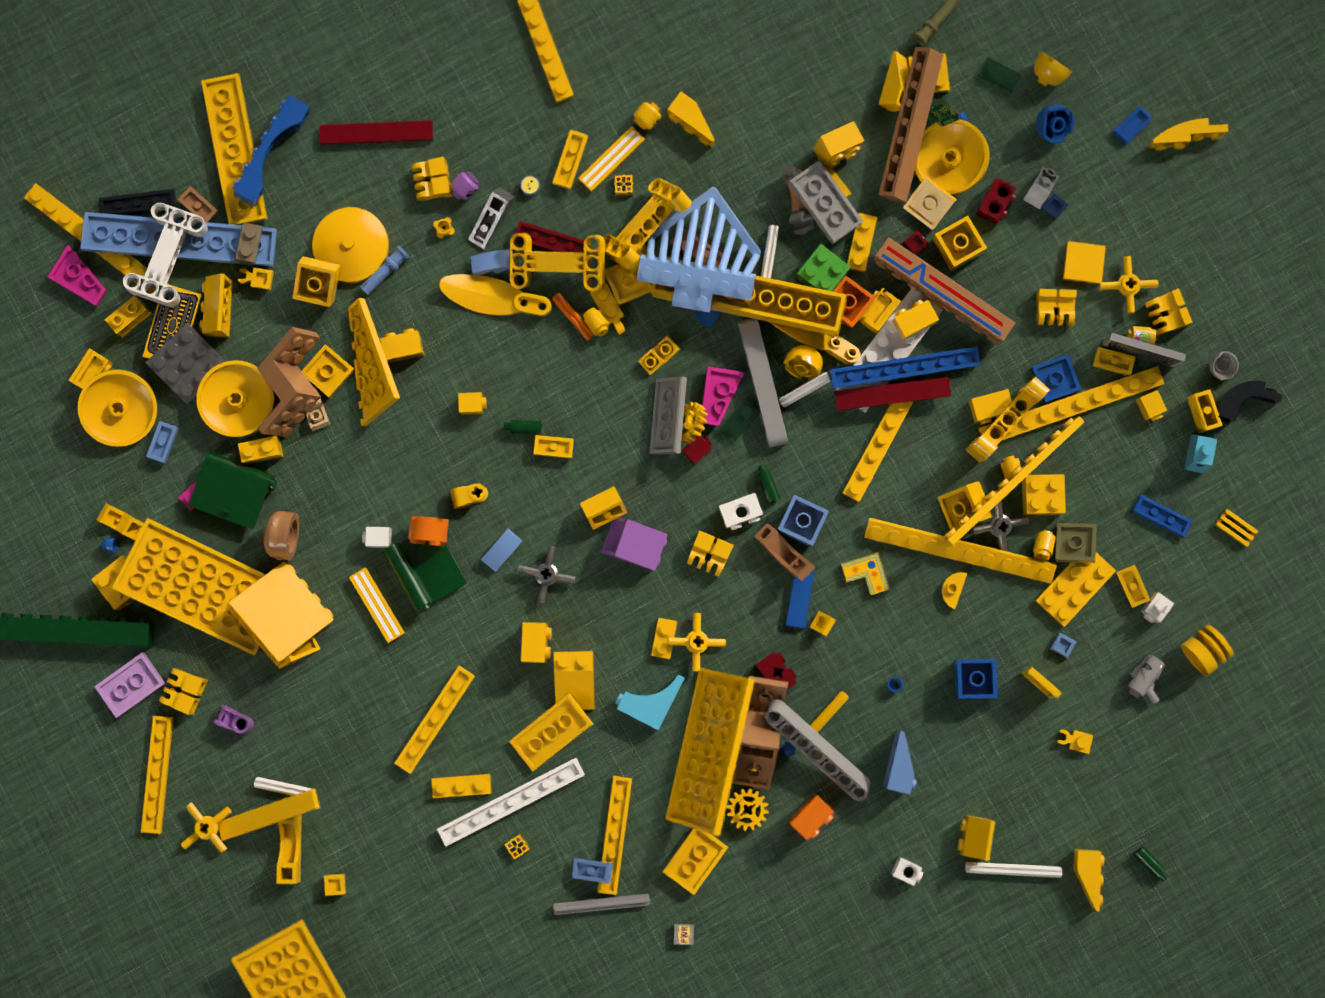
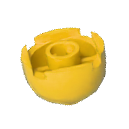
[1033,51,1072,87]
[783,345,823,381]

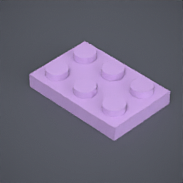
[94,652,166,718]

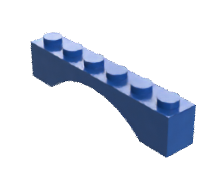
[232,95,310,207]

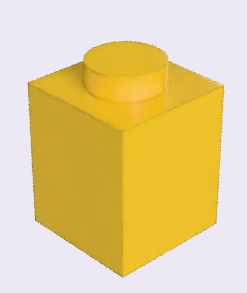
[1136,390,1167,422]
[458,392,487,415]

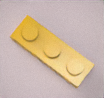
[553,130,588,190]
[847,213,877,273]
[432,774,492,798]

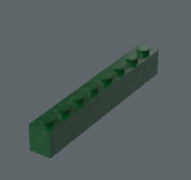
[0,613,154,647]

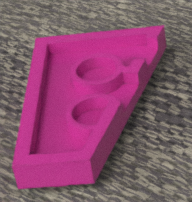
[48,245,107,307]
[702,366,745,426]

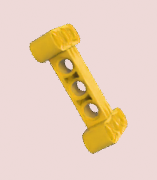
[603,178,692,270]
[510,233,605,291]
[966,377,1050,463]

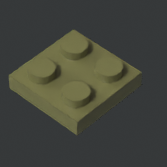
[1055,523,1097,563]

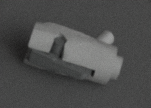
[1127,655,1165,704]

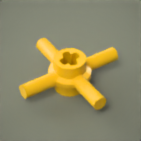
[1100,256,1158,314]
[668,613,726,671]
[181,802,232,853]

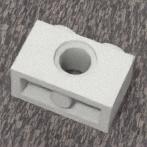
[718,493,763,530]

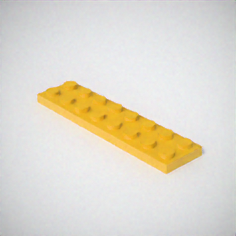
[201,73,268,225]

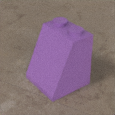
[601,518,668,571]

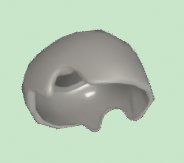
[1209,351,1239,381]

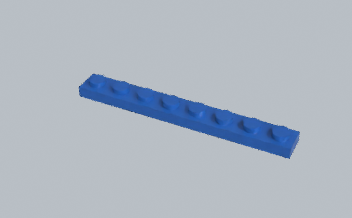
[829,347,980,389]

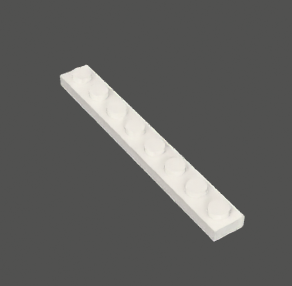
[437,758,585,847]

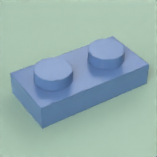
[146,421,179,464]
[572,858,613,883]

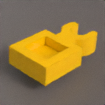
[238,268,274,290]
[1056,730,1093,754]

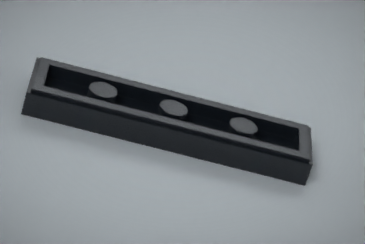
[99,189,177,215]

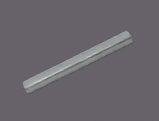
[553,894,650,915]

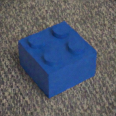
[954,659,998,699]

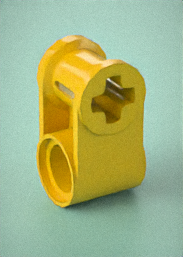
[449,483,488,509]

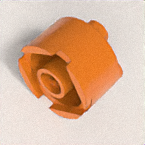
[408,516,449,546]

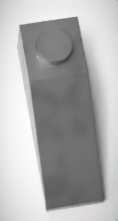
[468,187,515,249]

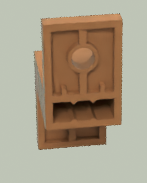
[257,327,321,437]
[732,676,788,789]

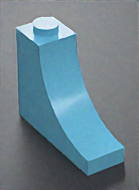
[615,675,685,730]

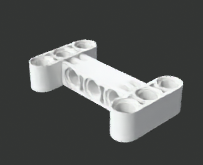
[123,203,208,307]

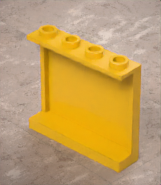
[228,561,334,667]

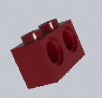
[976,177,1016,225]

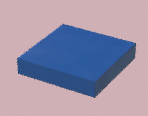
[1031,354,1082,403]

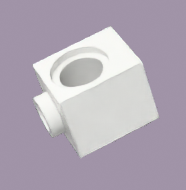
[362,527,392,548]
[891,856,923,886]

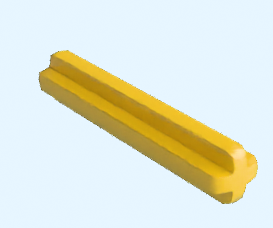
[810,691,849,733]

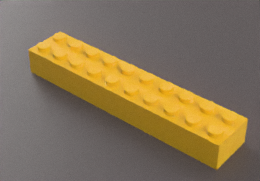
[650,257,847,337]

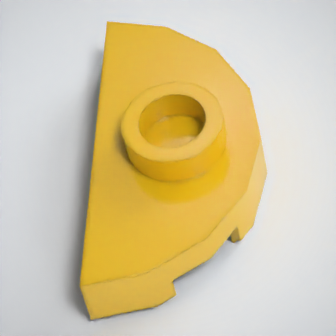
[941,572,967,610]

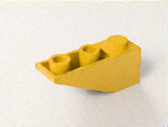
[879,51,909,112]
[667,92,715,147]
[1073,849,1104,911]

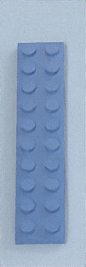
[80,212,277,267]

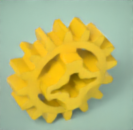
[681,402,708,443]
[727,788,769,831]

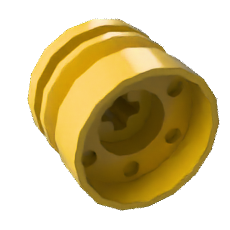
[1181,624,1234,676]

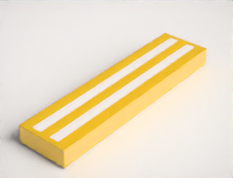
[578,126,645,192]
[349,567,405,643]

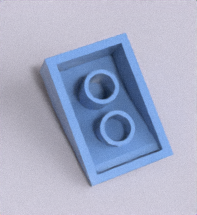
[883,730,916,794]

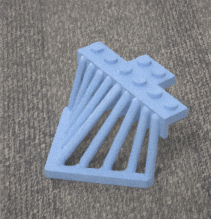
[637,187,761,313]

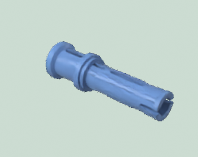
[360,245,410,296]

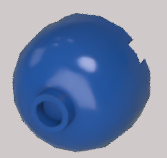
[1035,104,1075,144]

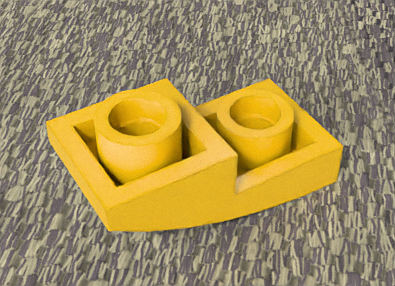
[638,336,681,375]

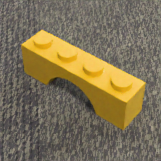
[277,815,302,884]

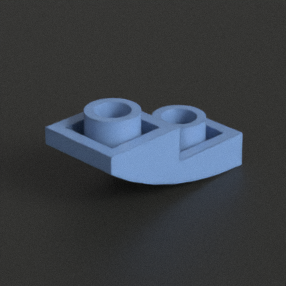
[471,250,510,276]
[481,529,522,572]

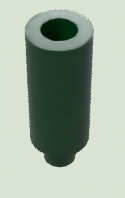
[503,419,542,435]
[757,464,781,503]
[1133,846,1169,881]

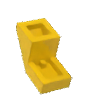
[96,503,145,541]

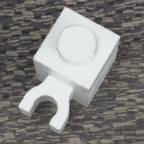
[1140,592,1174,623]

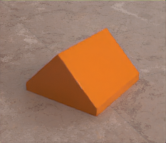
[833,275,876,328]

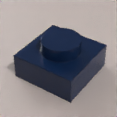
[1041,193,1068,220]

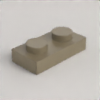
[236,223,263,264]

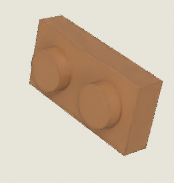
[178,186,220,223]

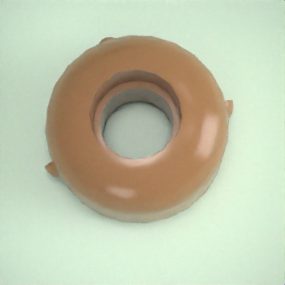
[264,511,300,561]

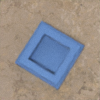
[1050,632,1076,659]

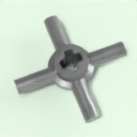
[972,501,1029,552]
[517,545,576,603]

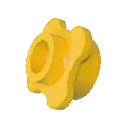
[433,217,455,239]

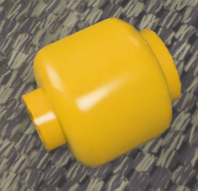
[633,102,661,130]

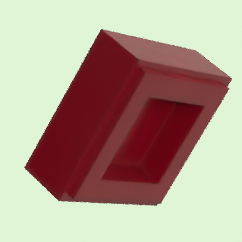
[903,230,930,256]

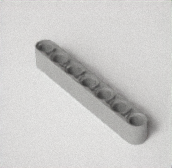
[738,318,788,448]
[765,700,870,801]

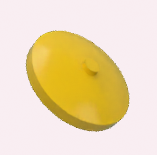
[915,119,990,195]
[312,207,389,283]
[197,360,275,437]
[78,370,157,446]

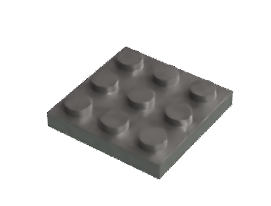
[146,323,226,404]

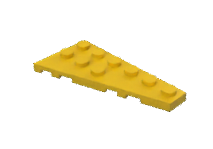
[348,298,400,426]

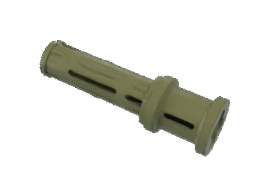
[913,0,960,46]

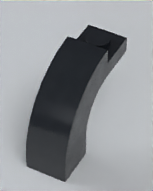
[1216,380,1283,423]

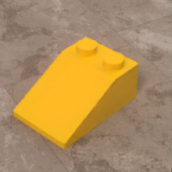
[554,651,595,710]

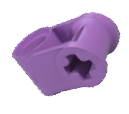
[213,704,254,733]

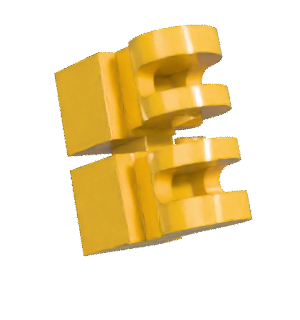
[411,157,453,201]
[1144,288,1193,336]
[1036,289,1077,326]
[687,530,734,577]
[159,668,208,715]

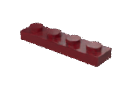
[515,221,592,253]

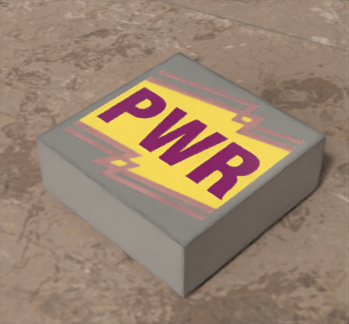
[674,924,694,945]

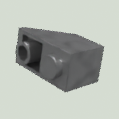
[1023,167,1059,209]

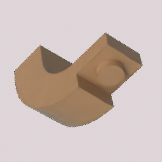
[754,523,815,581]

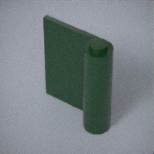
[188,452,277,529]
[382,539,467,613]

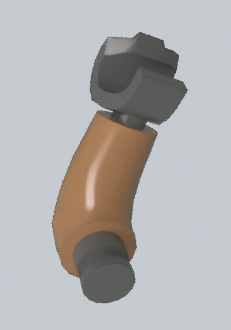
[782,164,815,235]

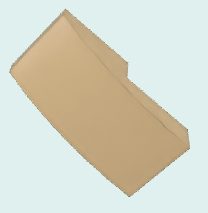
[306,387,330,431]

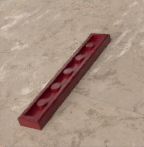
[319,120,434,145]
[834,377,951,411]

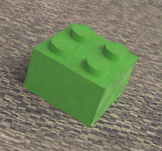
[796,244,851,292]

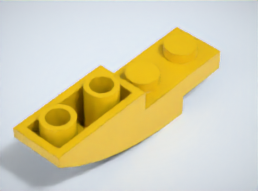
[1149,118,1228,150]

